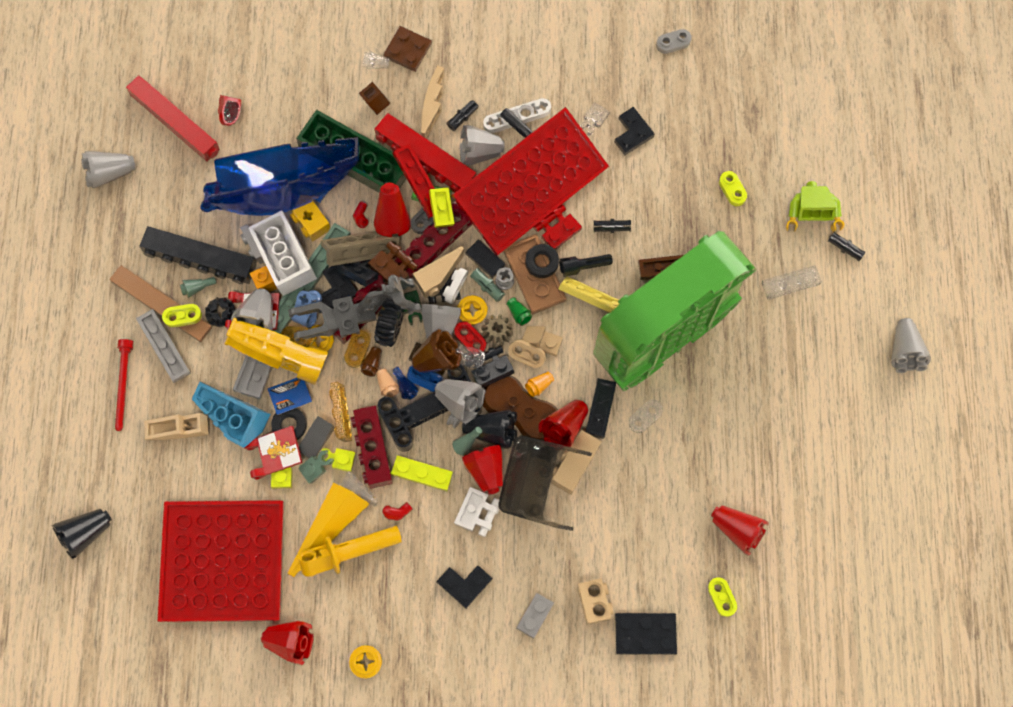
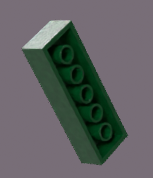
[296,109,406,193]

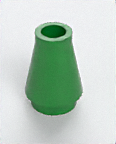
[506,298,532,326]

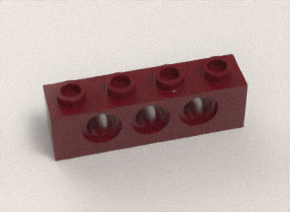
[351,405,393,489]

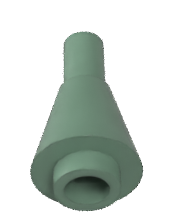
[180,277,216,298]
[452,427,482,456]

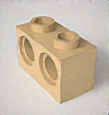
[577,578,614,626]

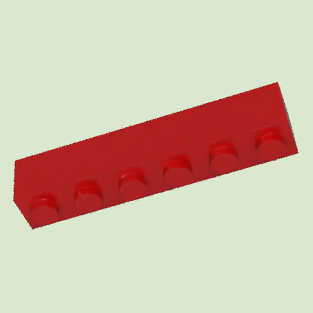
[374,113,477,193]

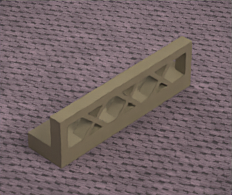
[321,231,400,266]

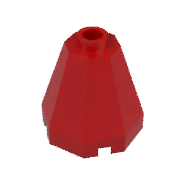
[462,445,503,495]
[261,621,314,665]

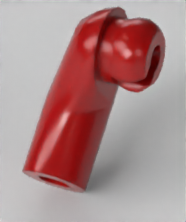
[352,201,369,228]
[382,502,413,521]

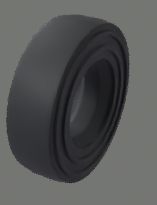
[525,244,559,278]
[271,408,307,440]

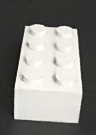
[249,210,317,296]

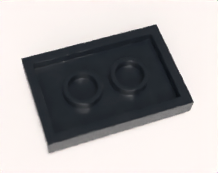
[615,613,677,655]

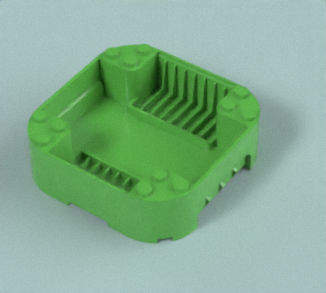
[593,231,756,391]

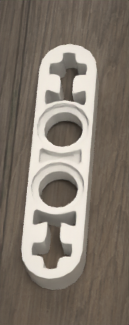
[483,98,551,133]

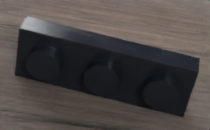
[586,378,616,439]

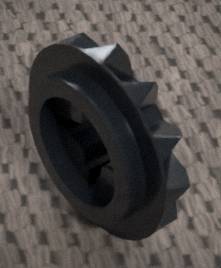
[205,297,236,327]

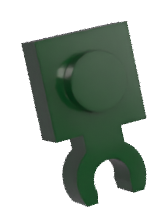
[404,290,423,325]

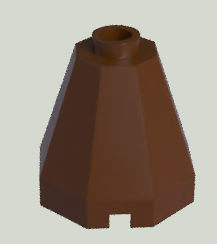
[412,329,462,373]

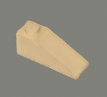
[413,246,464,298]

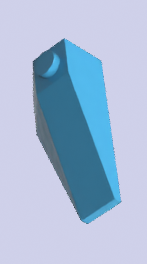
[192,381,270,447]

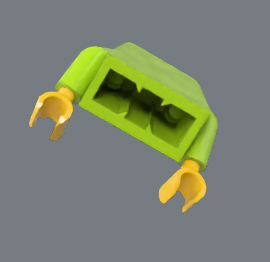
[786,181,845,232]

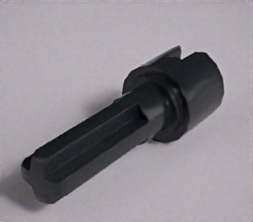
[559,254,613,277]

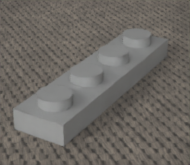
[136,309,191,383]

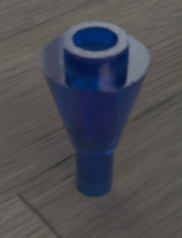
[392,367,419,400]

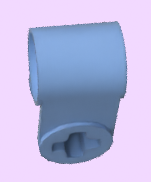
[291,290,322,328]

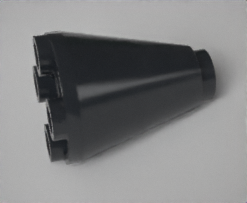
[462,410,517,449]

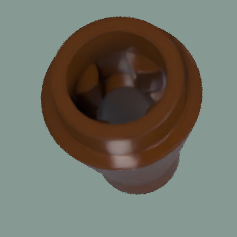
[360,347,382,377]

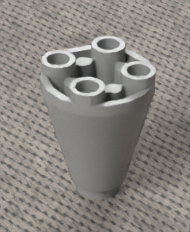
[81,151,135,188]
[891,318,931,373]

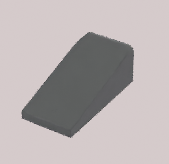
[299,416,335,458]

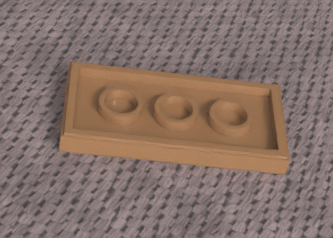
[503,234,567,315]

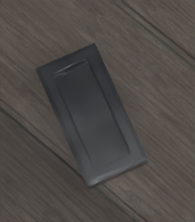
[465,239,505,279]

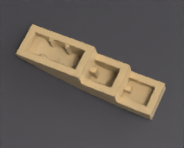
[421,65,445,139]

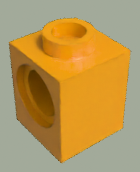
[250,266,278,293]

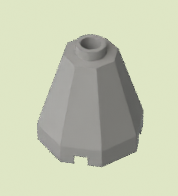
[459,125,504,165]
[231,289,273,331]
[421,304,461,338]
[435,379,485,424]

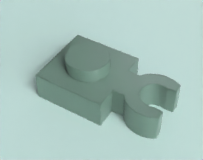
[298,450,334,484]

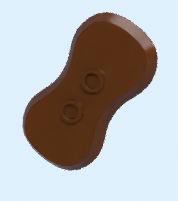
[483,375,558,444]

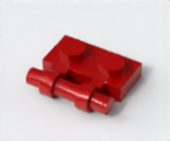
[534,204,582,250]

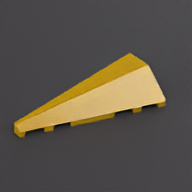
[287,482,369,577]

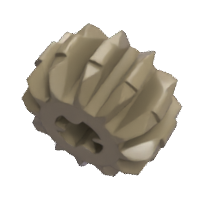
[481,314,513,347]

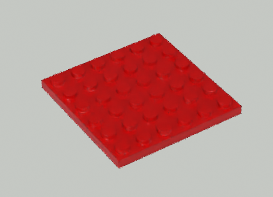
[157,500,284,622]

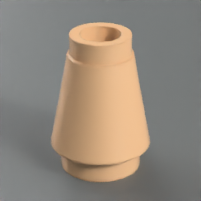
[376,369,399,398]

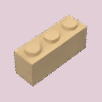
[550,430,602,495]

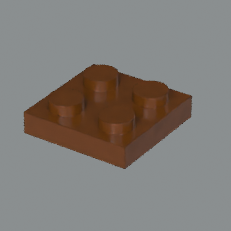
[383,26,432,72]

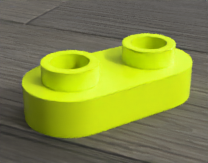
[719,171,747,206]
[162,304,202,327]
[708,577,737,617]

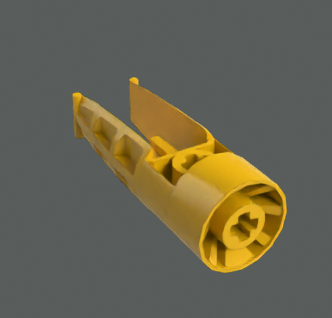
[224,318,328,385]

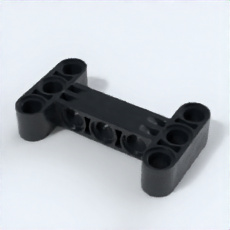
[377,364,482,452]

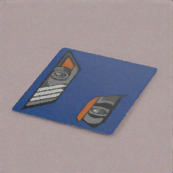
[268,378,312,415]

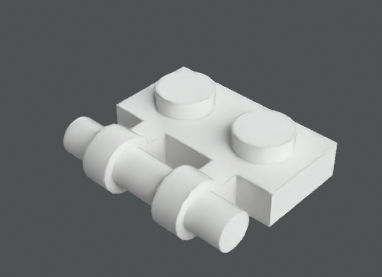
[454,487,501,537]

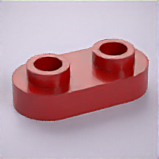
[454,322,486,355]

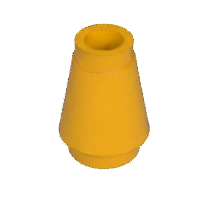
[525,371,554,397]

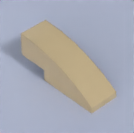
[144,413,209,440]

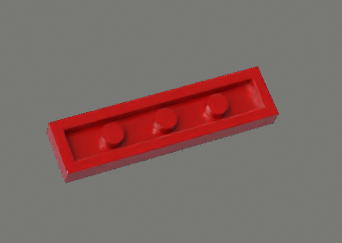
[392,143,435,219]

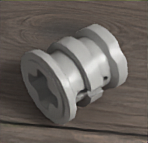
[495,267,514,290]

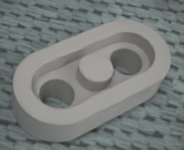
[656,29,692,54]

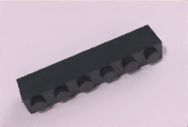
[139,226,257,284]

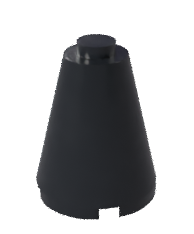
[52,509,112,560]

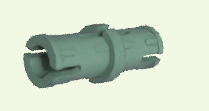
[470,268,505,302]

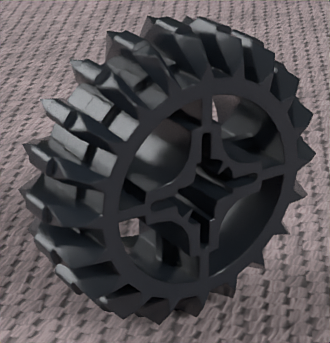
[374,297,405,347]

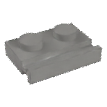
[233,355,272,400]

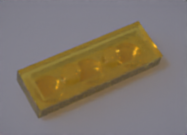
[329,381,352,442]

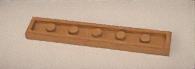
[109,265,212,343]

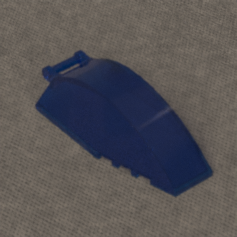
[200,137,359,216]

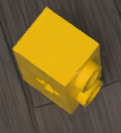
[290,195,330,242]

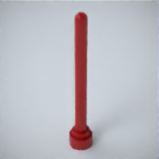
[115,339,134,431]

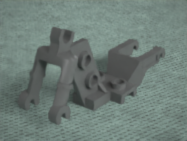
[288,275,421,341]

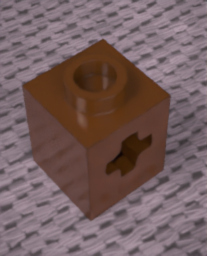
[359,81,391,115]

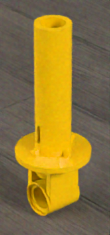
[298,526,402,577]

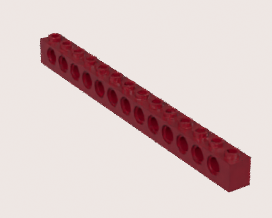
[333,202,473,344]

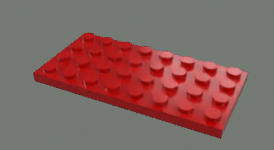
[451,107,609,256]

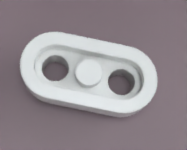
[443,268,468,304]

